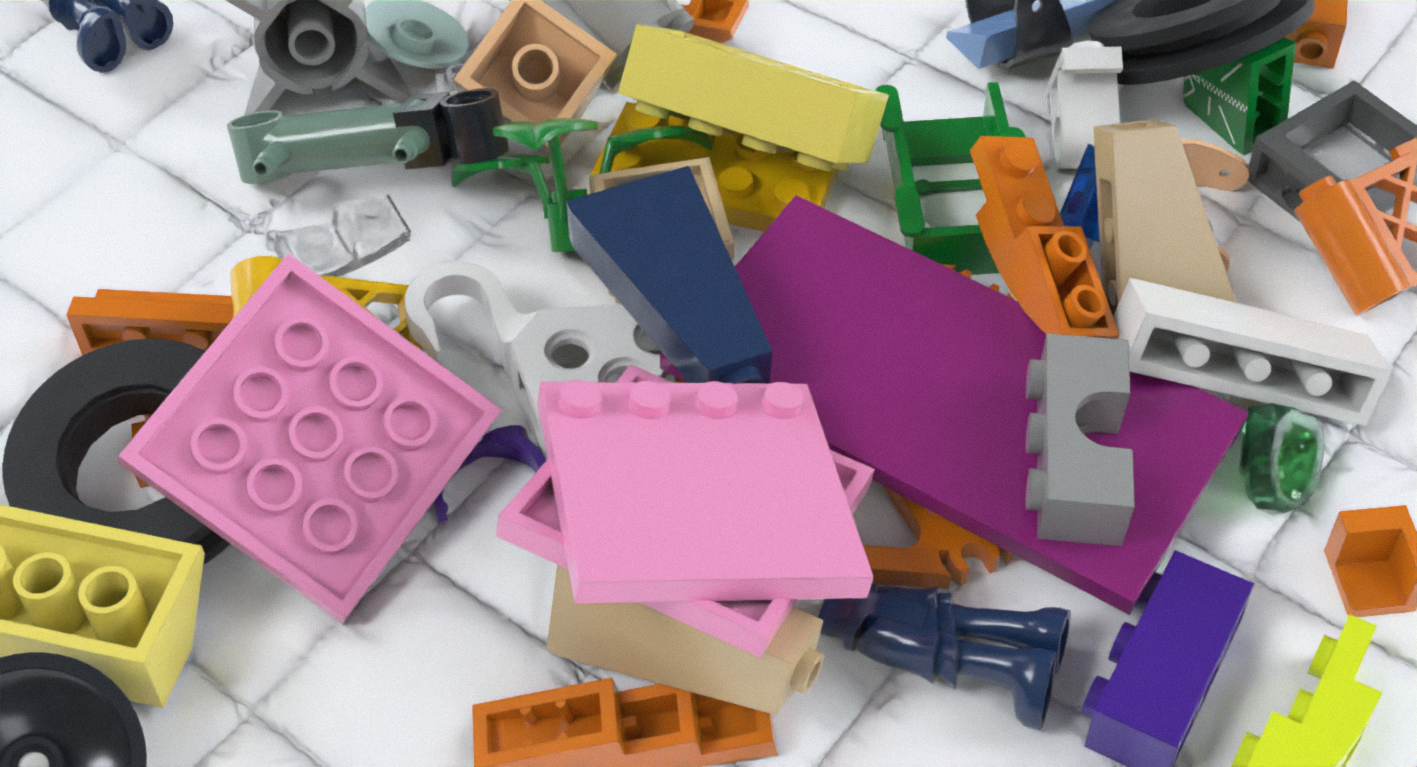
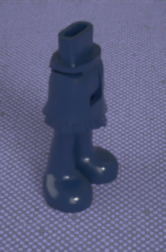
[40,0,174,73]
[818,583,1071,731]

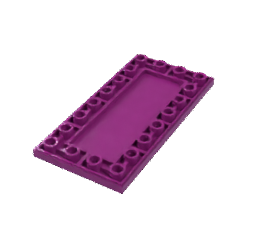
[660,195,1249,615]

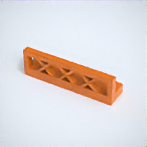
[66,289,234,355]

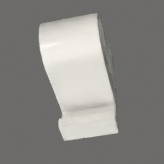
[1044,41,1123,169]

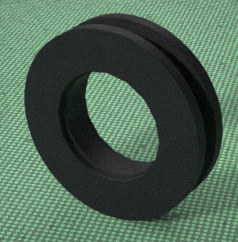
[1088,0,1315,85]
[2,339,230,565]

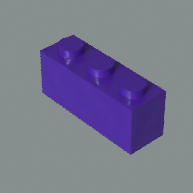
[1081,550,1255,767]

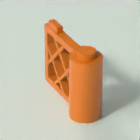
[1294,138,1417,316]

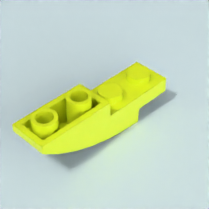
[1231,614,1383,767]

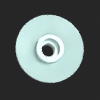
[365,0,469,69]

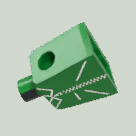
[1183,37,1296,155]

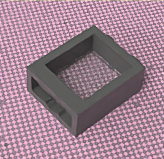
[1247,80,1417,223]

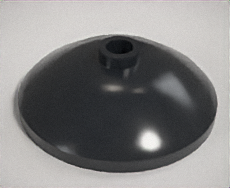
[0,652,147,767]

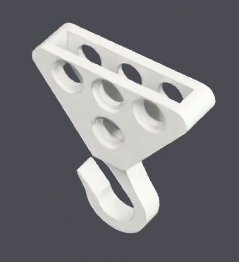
[405,261,675,460]

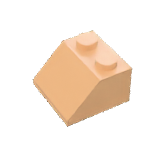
[454,0,617,160]

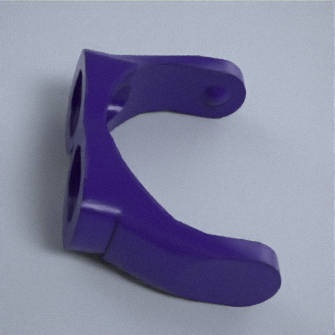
[434,425,546,523]

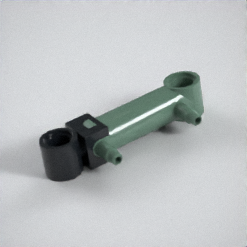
[226,88,509,184]

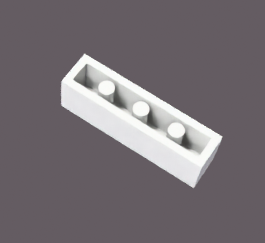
[1113,277,1393,426]

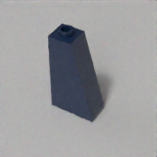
[566,166,773,384]

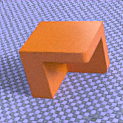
[1324,505,1417,617]

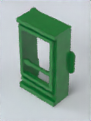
[875,82,1025,275]

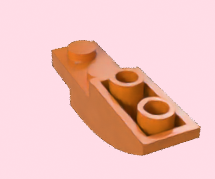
[970,136,1120,339]

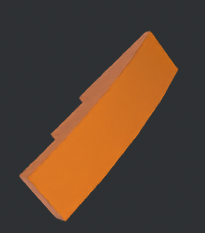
[472,677,778,767]

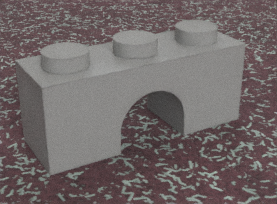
[1026,333,1135,546]

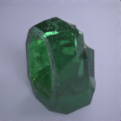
[1238,403,1326,515]

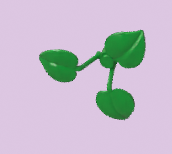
[451,118,712,252]

